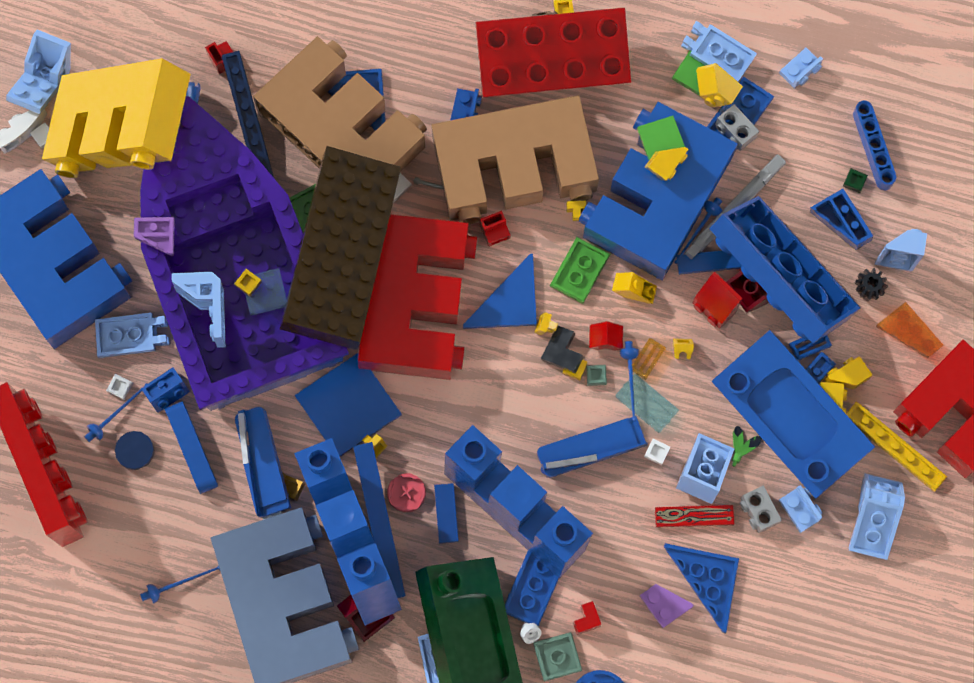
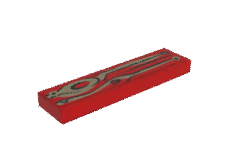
[655,505,734,528]

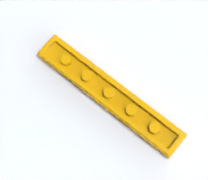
[846,401,948,492]

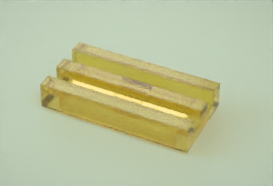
[632,338,666,380]

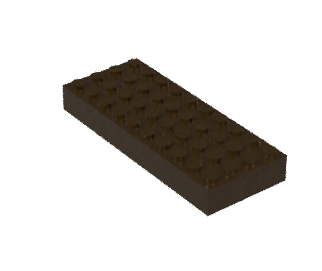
[280,146,401,350]

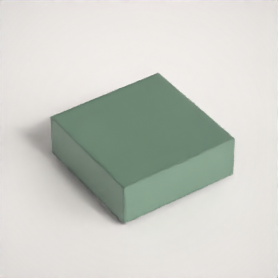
[586,365,607,386]

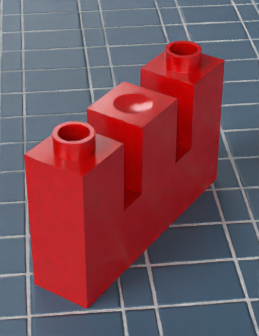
[358,214,478,380]
[893,339,974,478]

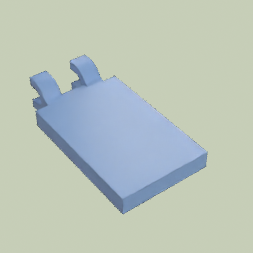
[681,21,757,82]
[95,312,170,358]

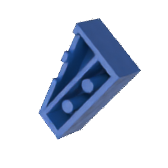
[810,189,873,250]

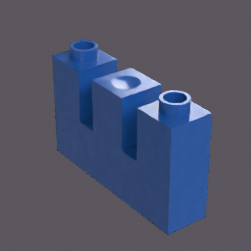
[578,102,738,281]
[0,169,133,350]
[444,425,593,579]
[294,438,402,625]

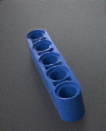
[853,100,896,191]
[165,401,219,494]

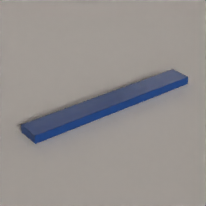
[353,442,406,598]

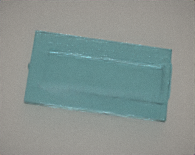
[615,373,679,433]

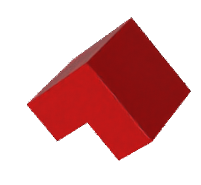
[205,41,233,74]
[480,210,511,247]
[589,321,623,351]
[573,601,602,635]

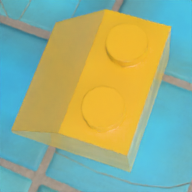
[696,63,743,108]

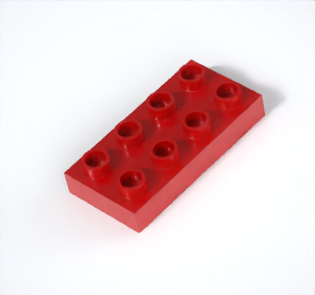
[475,7,631,97]
[0,382,88,547]

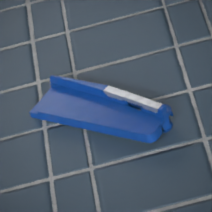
[235,407,291,518]
[537,416,648,478]

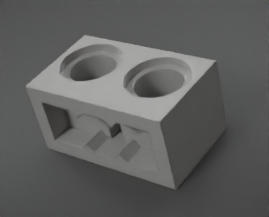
[716,104,759,151]
[740,485,782,533]

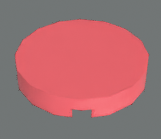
[387,473,426,513]

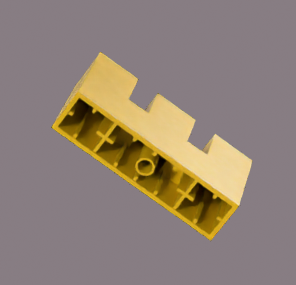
[42,58,191,178]

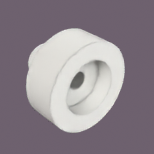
[520,623,541,644]

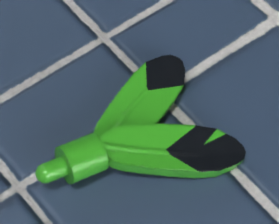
[732,426,762,467]

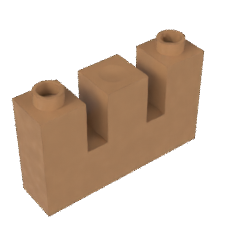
[253,36,427,172]
[431,95,599,225]

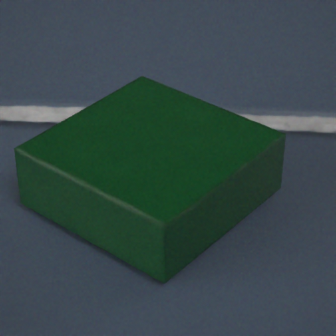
[843,168,868,193]

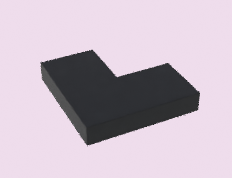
[541,326,584,374]

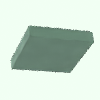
[533,632,582,682]

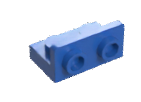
[450,88,482,121]
[141,367,190,413]

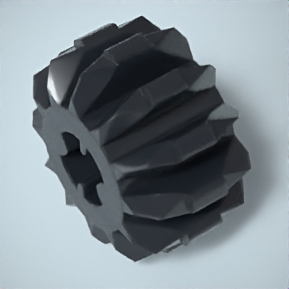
[855,268,888,301]

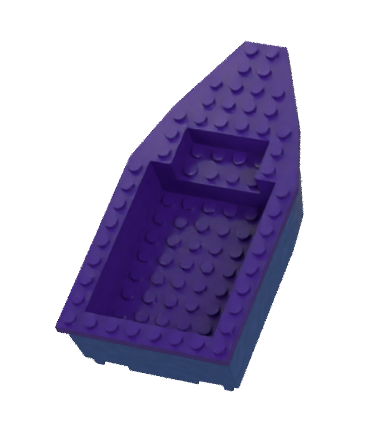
[140,96,349,411]

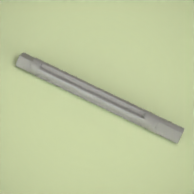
[685,154,786,260]

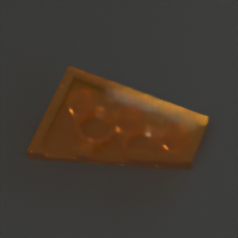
[876,302,943,358]

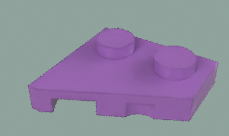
[134,217,175,256]
[640,584,694,628]

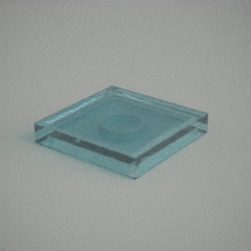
[245,268,287,315]

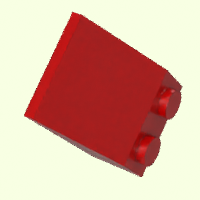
[692,272,743,329]

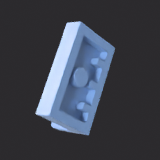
[779,48,823,89]
[778,485,823,533]

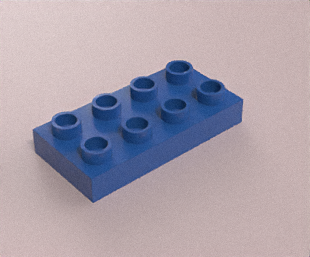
[709,196,860,344]

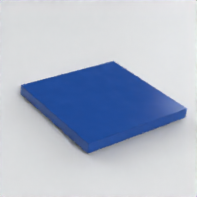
[295,353,402,457]

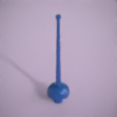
[674,197,723,264]
[620,341,639,422]
[84,383,148,442]
[140,566,220,604]

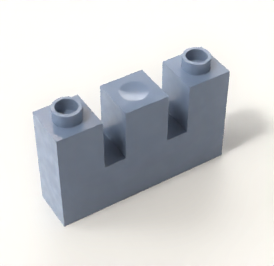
[210,507,359,683]

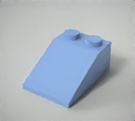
[676,433,734,504]

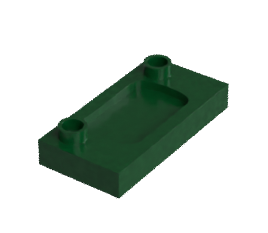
[415,557,523,683]

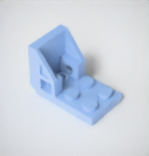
[6,30,71,114]
[172,272,225,348]
[848,473,905,560]

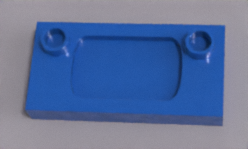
[712,330,875,499]

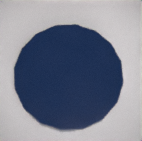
[115,431,155,470]

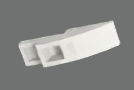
[0,109,47,154]

